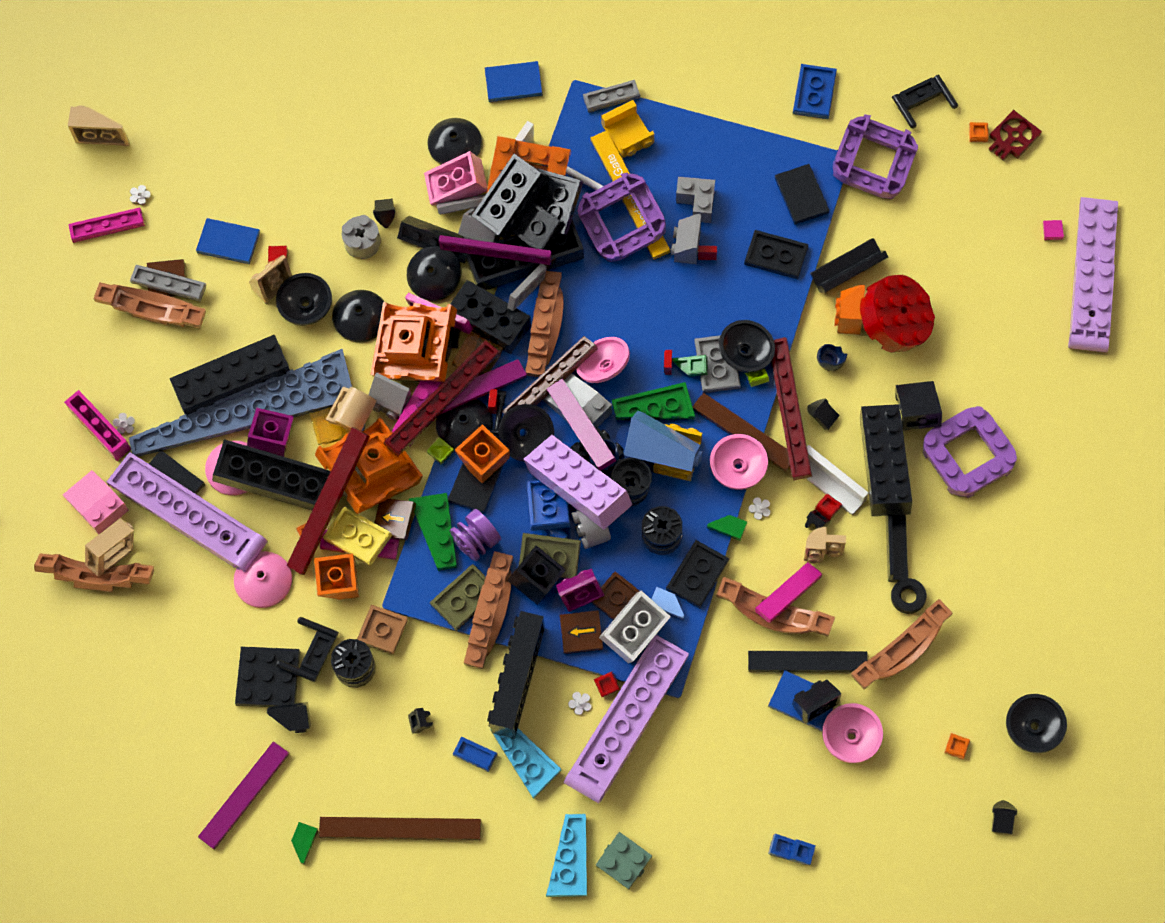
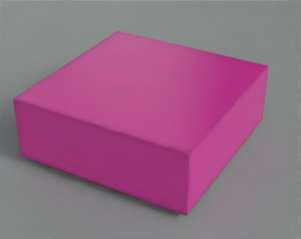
[1042,220,1064,240]

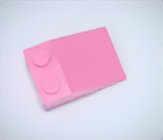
[424,151,487,205]
[63,470,129,535]

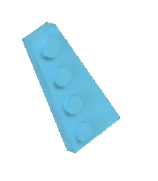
[490,729,561,799]
[546,814,587,897]

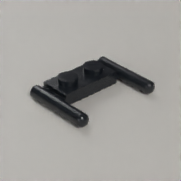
[892,74,958,129]
[276,617,339,682]

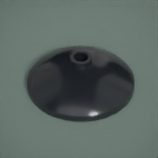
[427,118,482,165]
[406,246,462,301]
[276,273,332,326]
[332,290,385,342]
[719,320,775,373]
[436,399,493,450]
[498,404,554,462]
[1006,694,1067,753]

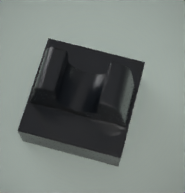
[805,510,831,529]
[408,708,433,734]

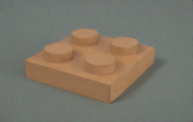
[357,605,408,655]

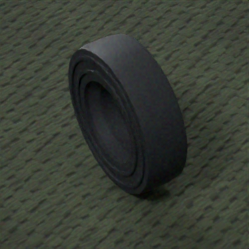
[891,578,927,614]

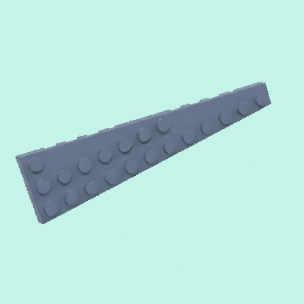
[129,349,352,457]

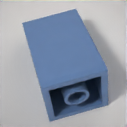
[624,411,703,472]

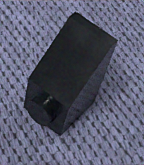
[267,702,311,733]

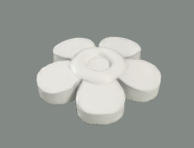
[130,185,151,205]
[113,413,135,434]
[749,497,770,520]
[568,692,591,715]

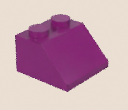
[247,408,294,457]
[556,568,604,612]

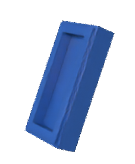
[453,736,497,772]

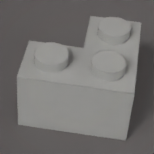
[676,177,715,223]

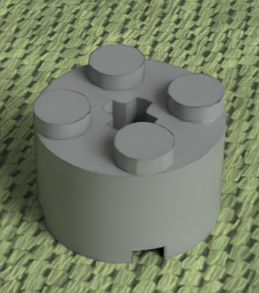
[342,215,381,259]
[572,510,611,550]

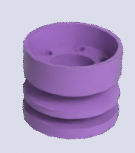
[449,509,501,561]

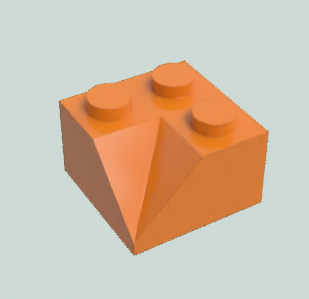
[834,285,865,335]
[455,424,510,483]
[314,553,359,600]

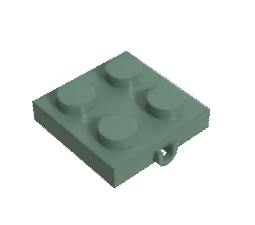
[596,832,652,889]

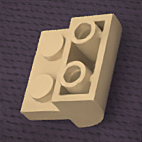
[325,387,377,431]
[804,527,846,563]

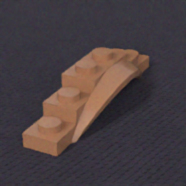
[526,271,563,377]
[93,282,206,328]
[464,551,513,669]
[34,553,154,592]
[716,577,835,637]
[850,599,953,690]

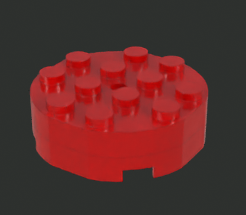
[860,274,935,353]

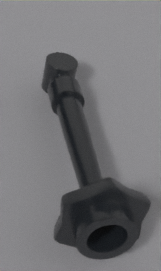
[490,390,507,439]

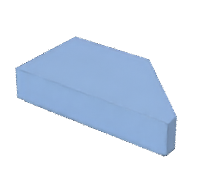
[651,587,684,620]

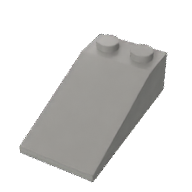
[543,373,612,428]

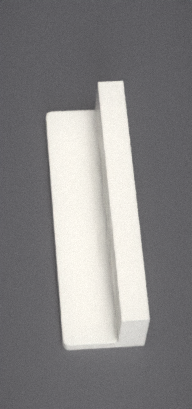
[806,445,868,515]

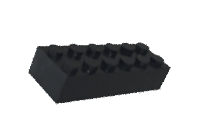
[465,220,584,290]
[169,334,290,415]
[860,404,912,516]
[212,439,331,510]
[487,611,545,739]

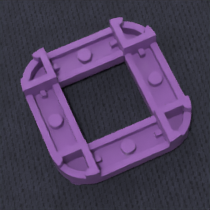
[833,114,918,199]
[578,173,666,262]
[923,406,1017,498]

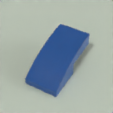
[768,834,816,865]

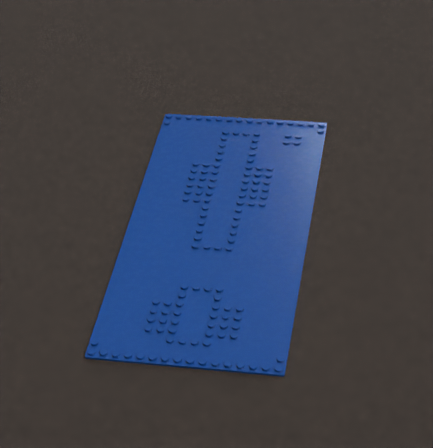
[382,80,843,698]

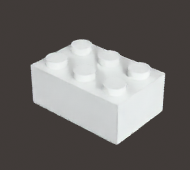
[599,591,671,664]

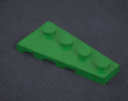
[612,382,695,420]
[409,493,457,571]

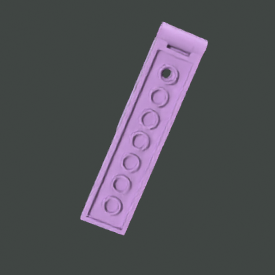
[1068,197,1118,353]
[107,452,268,572]
[564,635,689,804]

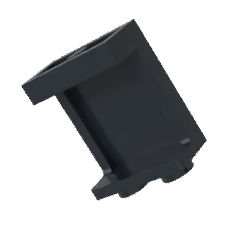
[895,381,942,431]

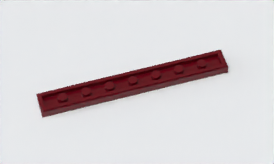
[771,337,812,481]
[384,340,500,456]
[286,427,370,575]

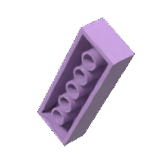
[524,435,632,530]

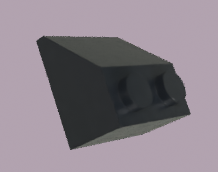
[507,545,566,605]
[792,679,841,724]

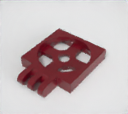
[989,109,1042,161]

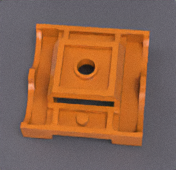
[486,136,572,194]
[370,303,457,382]
[315,418,423,514]

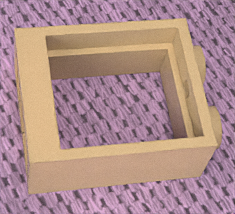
[85,518,134,577]

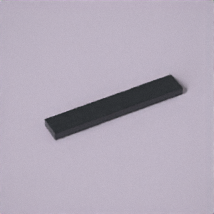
[748,651,868,672]

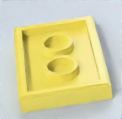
[323,506,392,566]

